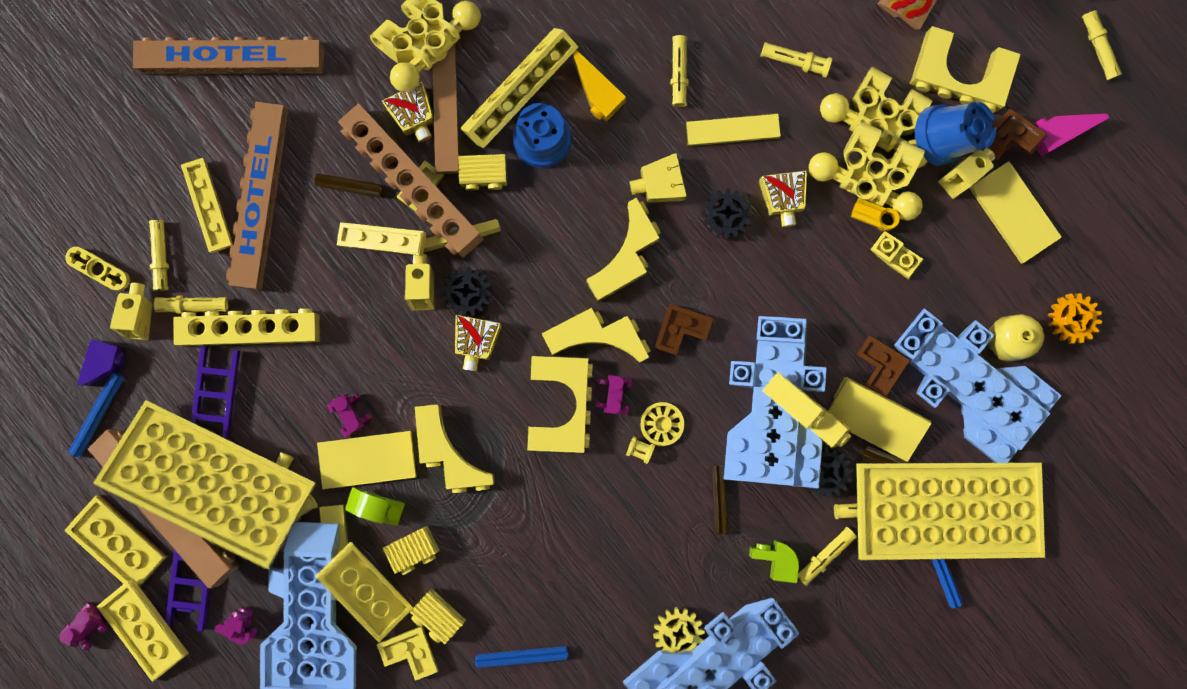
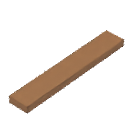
[432,43,459,174]

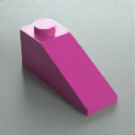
[1033,114,1109,156]

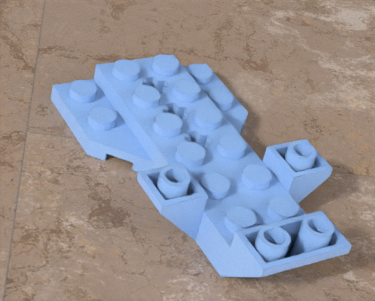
[894,309,1061,463]
[724,316,827,488]
[260,522,356,689]
[623,598,800,689]

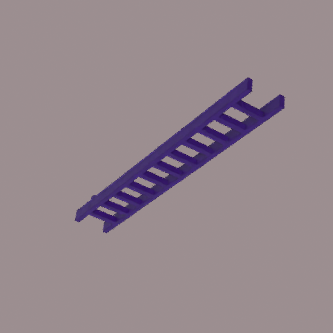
[165,346,241,631]

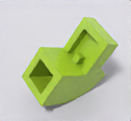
[345,487,405,526]
[749,540,799,583]

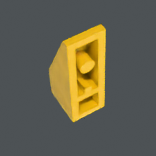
[572,50,626,122]

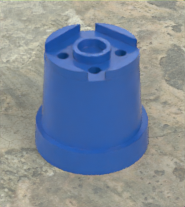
[915,102,996,166]
[513,103,572,168]

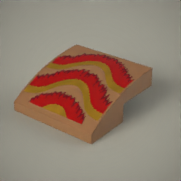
[878,0,937,30]

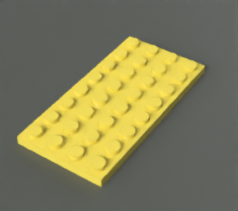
[94,400,316,569]
[857,463,1045,560]

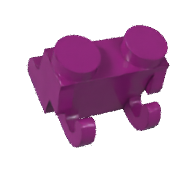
[595,375,632,416]
[327,393,372,438]
[59,602,108,650]
[215,606,257,644]

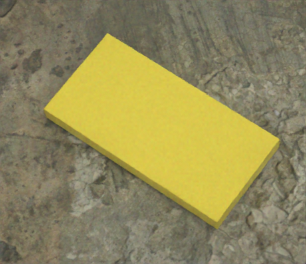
[969,161,1061,264]
[828,377,931,462]
[317,431,417,489]
[64,495,168,587]
[315,542,413,642]
[97,578,189,682]

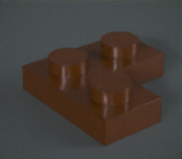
[983,109,1048,160]
[654,304,714,355]
[857,335,910,397]

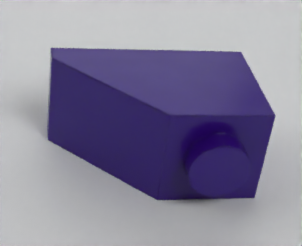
[77,339,126,386]

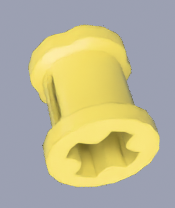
[626,436,655,464]

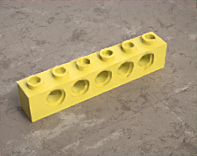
[460,28,578,148]
[174,309,320,346]

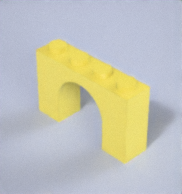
[910,26,1020,113]
[528,356,593,453]

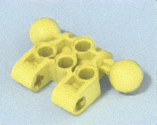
[370,0,481,92]
[820,66,932,168]
[809,121,925,221]

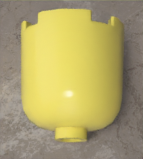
[988,314,1044,362]

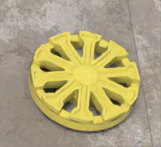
[640,402,684,446]

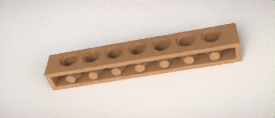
[338,103,484,258]

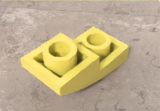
[871,231,923,279]

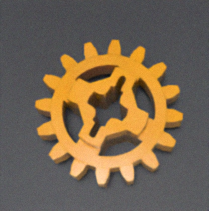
[1048,293,1102,344]

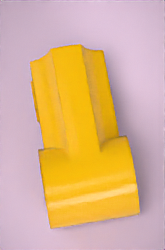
[851,198,900,232]

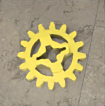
[653,607,705,653]

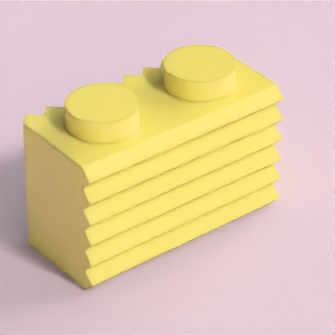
[458,154,507,191]
[383,526,440,575]
[410,588,466,644]

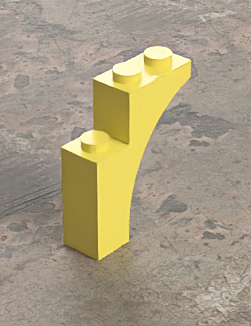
[586,198,661,302]
[542,308,651,362]
[762,372,852,448]
[415,404,495,493]

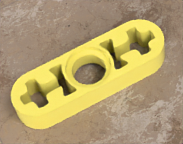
[65,247,131,291]

